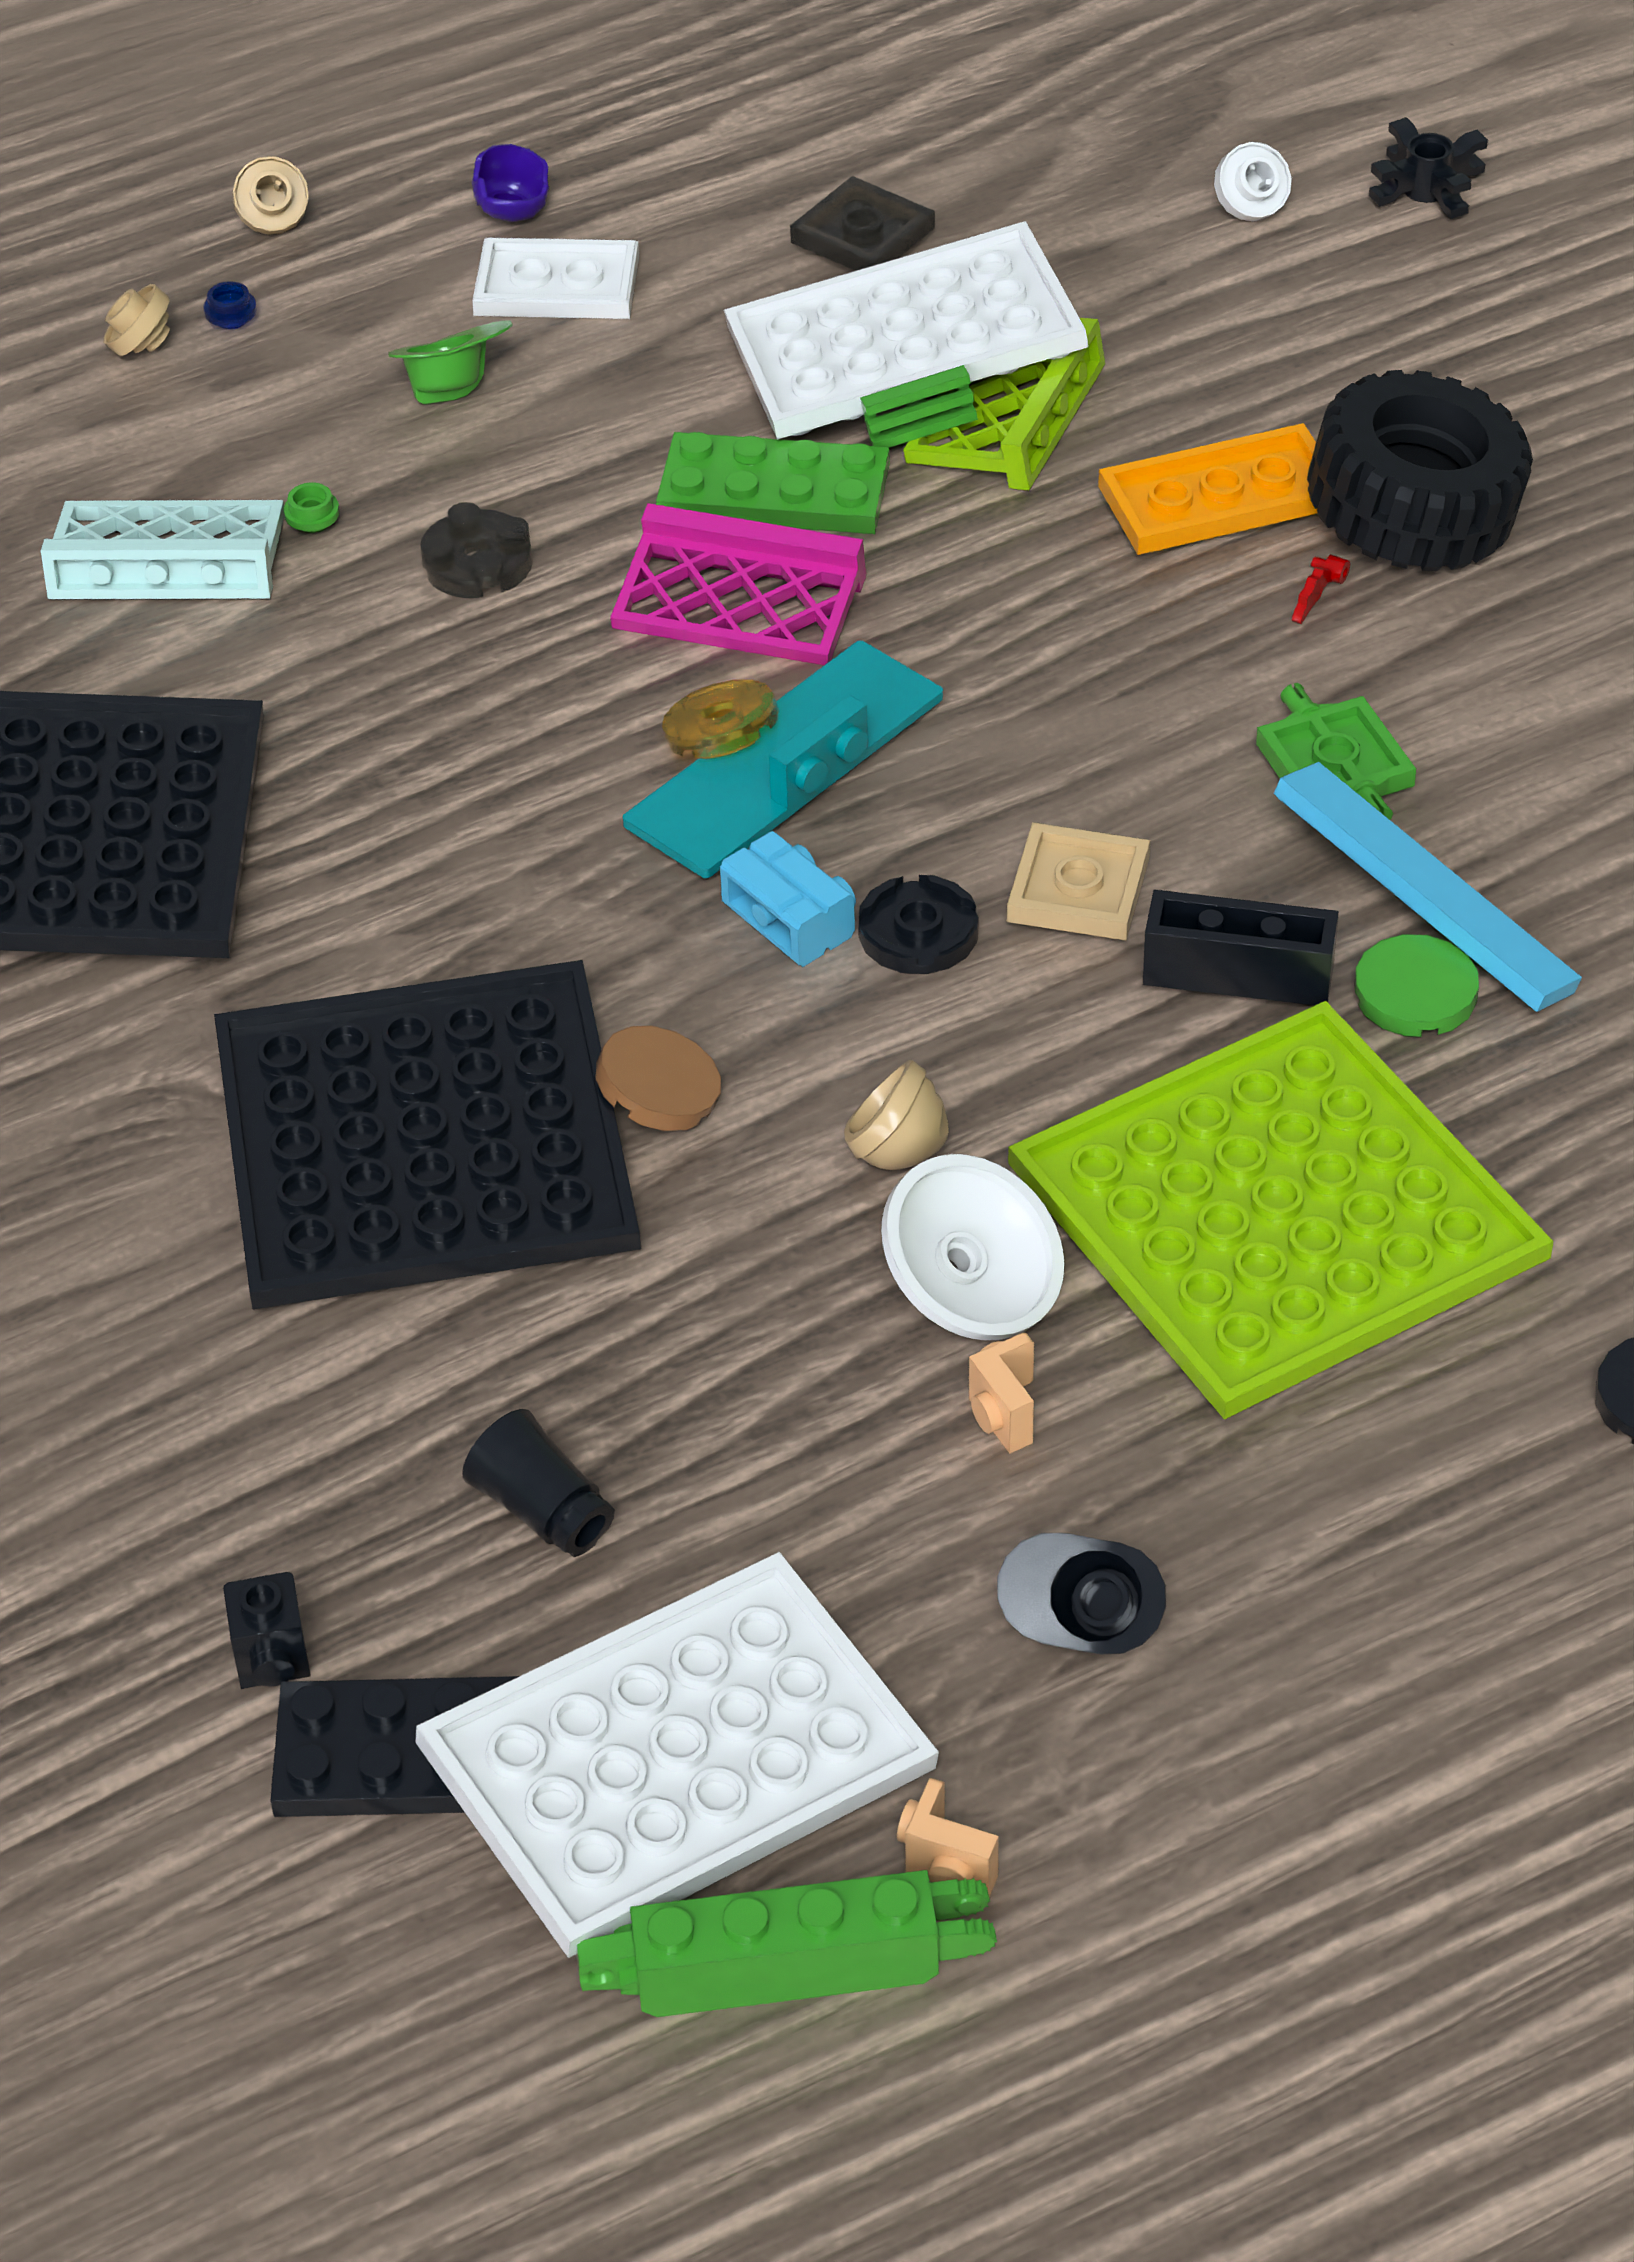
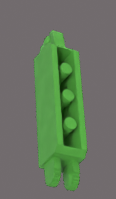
[577,1870,997,2017]

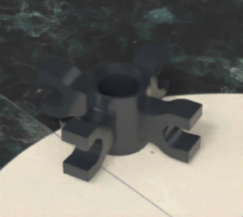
[1369,117,1488,219]

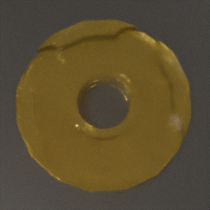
[662,679,779,759]

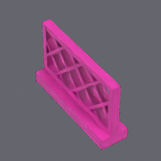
[610,503,866,665]

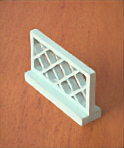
[41,500,284,599]

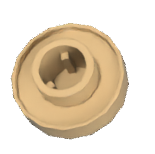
[233,156,309,235]
[103,284,170,356]

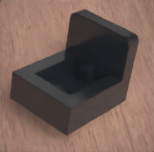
[223,1572,311,1689]

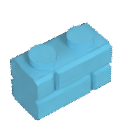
[720,831,856,967]

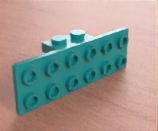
[623,641,943,878]

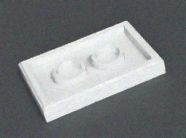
[472,238,639,319]

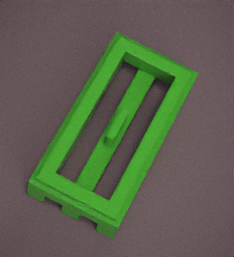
[860,365,978,448]

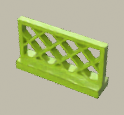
[903,317,1106,490]

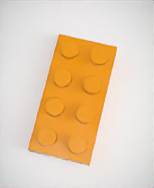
[1098,423,1318,555]

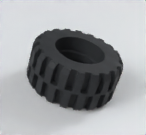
[1307,370,1533,571]

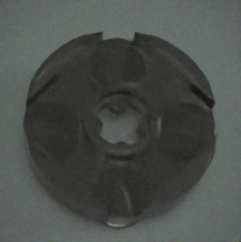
[420,502,533,598]

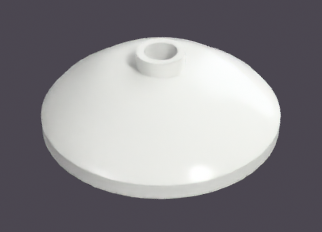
[881,1154,1064,1340]

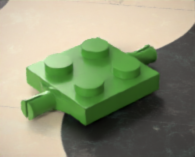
[1256,683,1416,820]

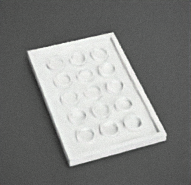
[724,221,1088,439]
[416,1552,939,1958]

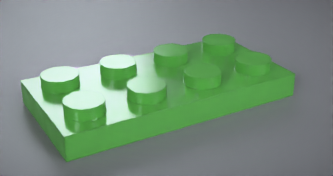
[656,432,890,534]

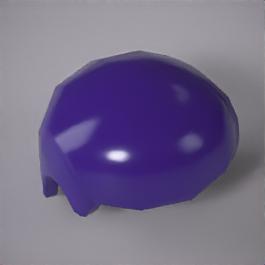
[472,144,549,223]

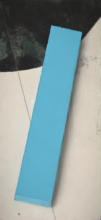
[1274,762,1582,1012]

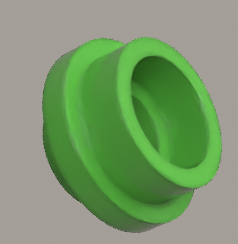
[284,482,340,533]

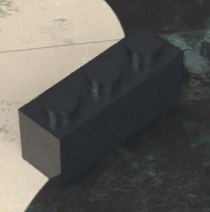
[1143,889,1339,1005]

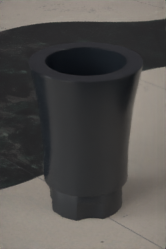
[462,1409,615,1557]

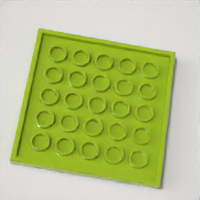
[1008,1001,1553,1420]

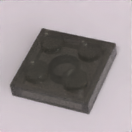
[790,176,935,271]

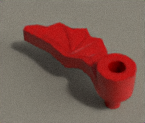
[1292,555,1350,624]

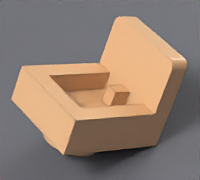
[969,1332,1034,1454]
[897,1778,999,1897]

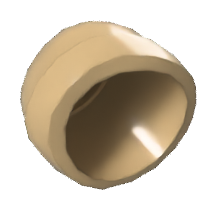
[844,1060,949,1170]

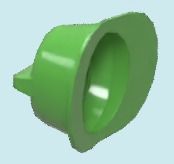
[388,320,513,404]

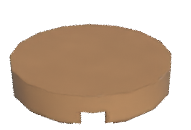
[596,1026,721,1131]

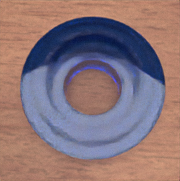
[203,281,257,329]

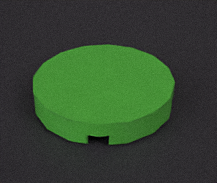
[1354,934,1479,1037]

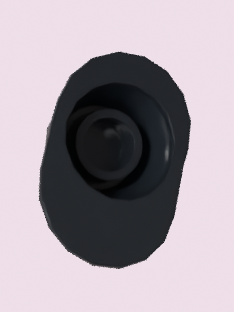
[997,1533,1166,1655]

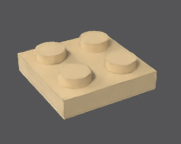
[1007,822,1150,940]

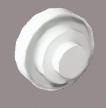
[1214,142,1292,222]

